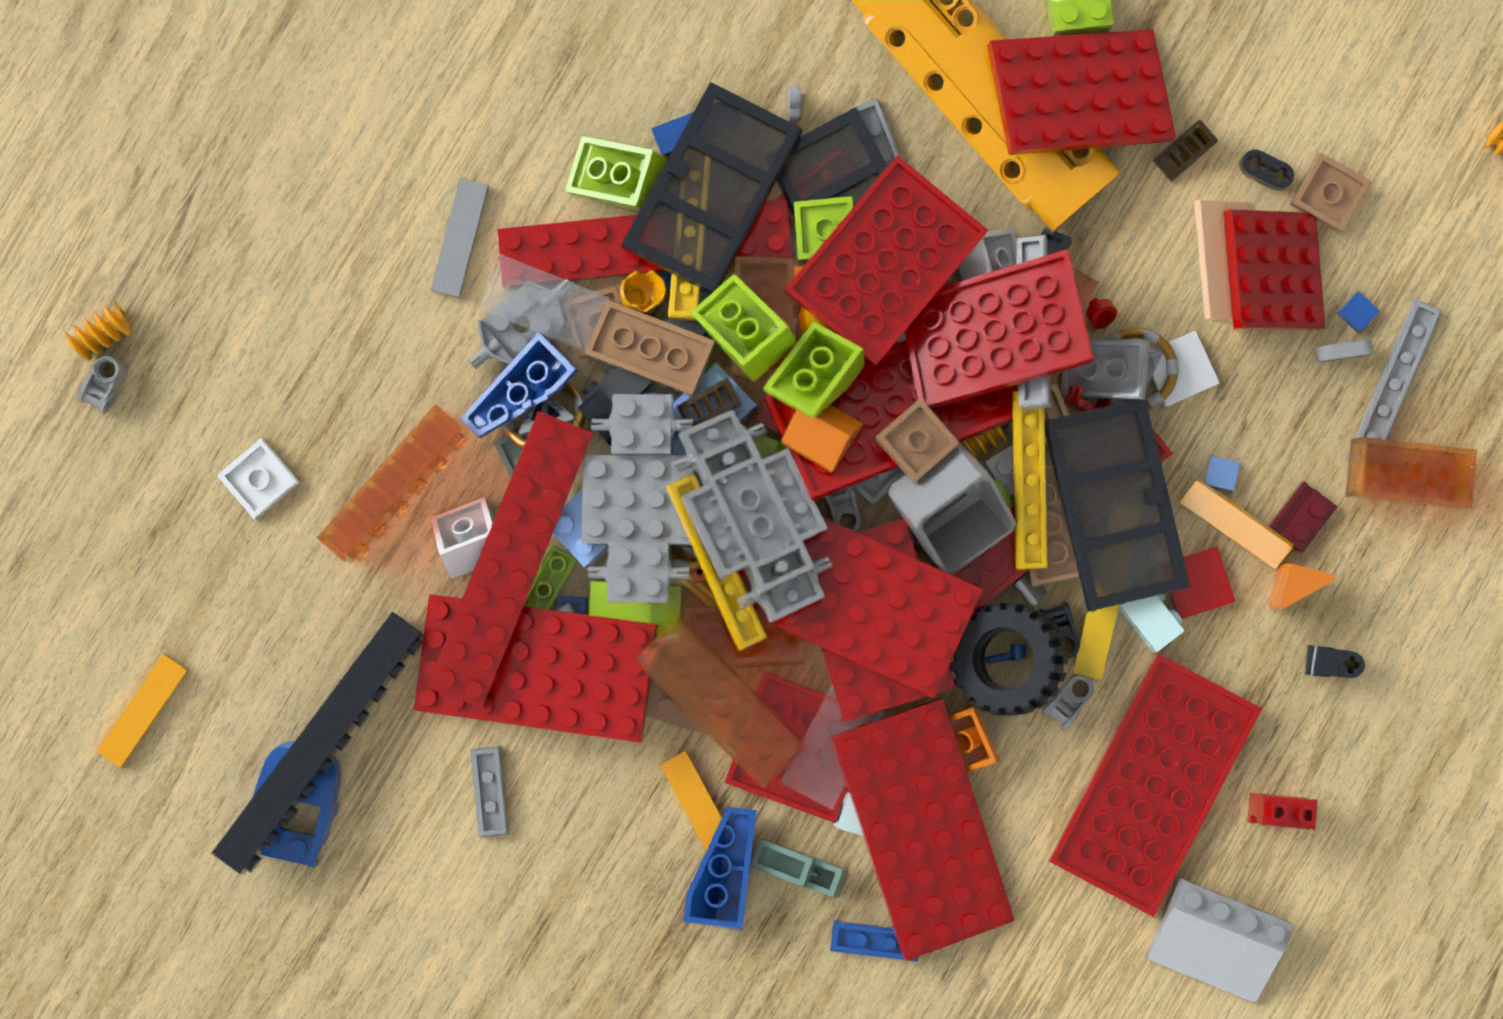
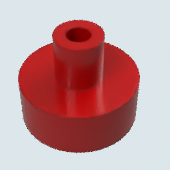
[1086,298,1117,329]

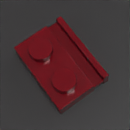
[1268,481,1338,553]

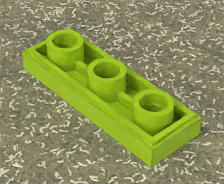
[524,545,578,610]

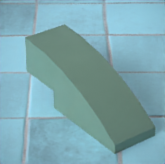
[750,839,849,898]

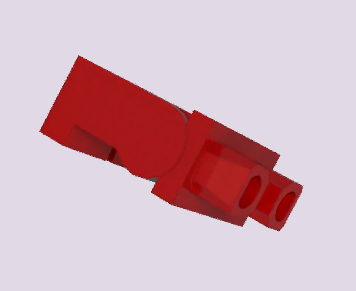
[1247,792,1318,830]

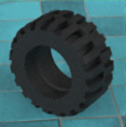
[949,603,1068,716]

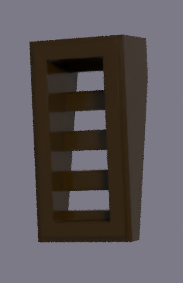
[1152,119,1218,182]
[676,377,743,427]

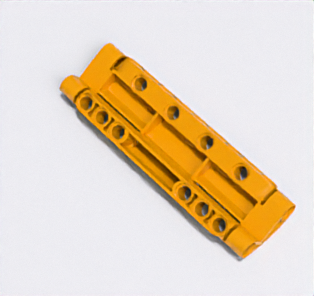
[851,0,1121,232]

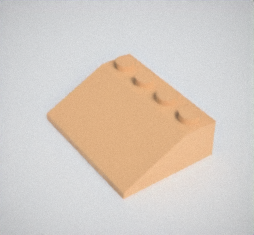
[1194,200,1258,325]

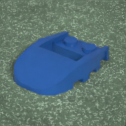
[252,741,341,867]

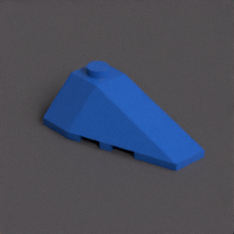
[460,332,578,438]
[683,807,757,931]

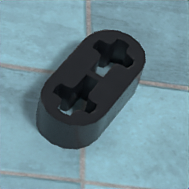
[1239,149,1294,191]

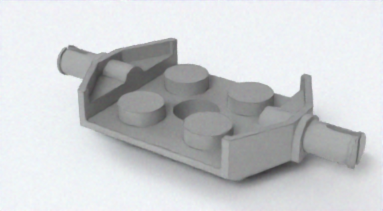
[468,278,575,369]

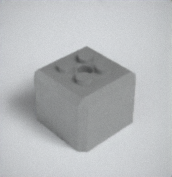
[888,443,1017,574]

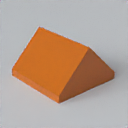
[781,405,863,473]
[1268,563,1336,609]
[948,705,1000,772]

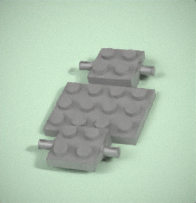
[581,394,702,604]
[671,409,832,623]

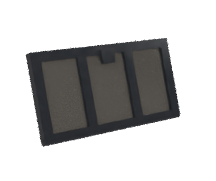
[621,82,803,294]
[764,107,888,216]
[1045,399,1191,612]

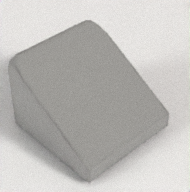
[1013,571,1047,606]

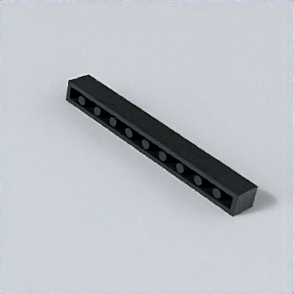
[211,612,423,874]

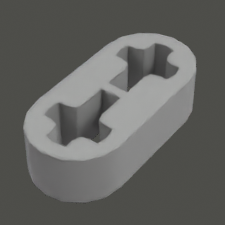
[1316,340,1373,363]

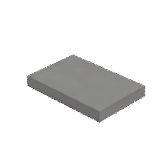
[1060,339,1150,400]

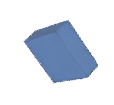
[1204,456,1240,491]

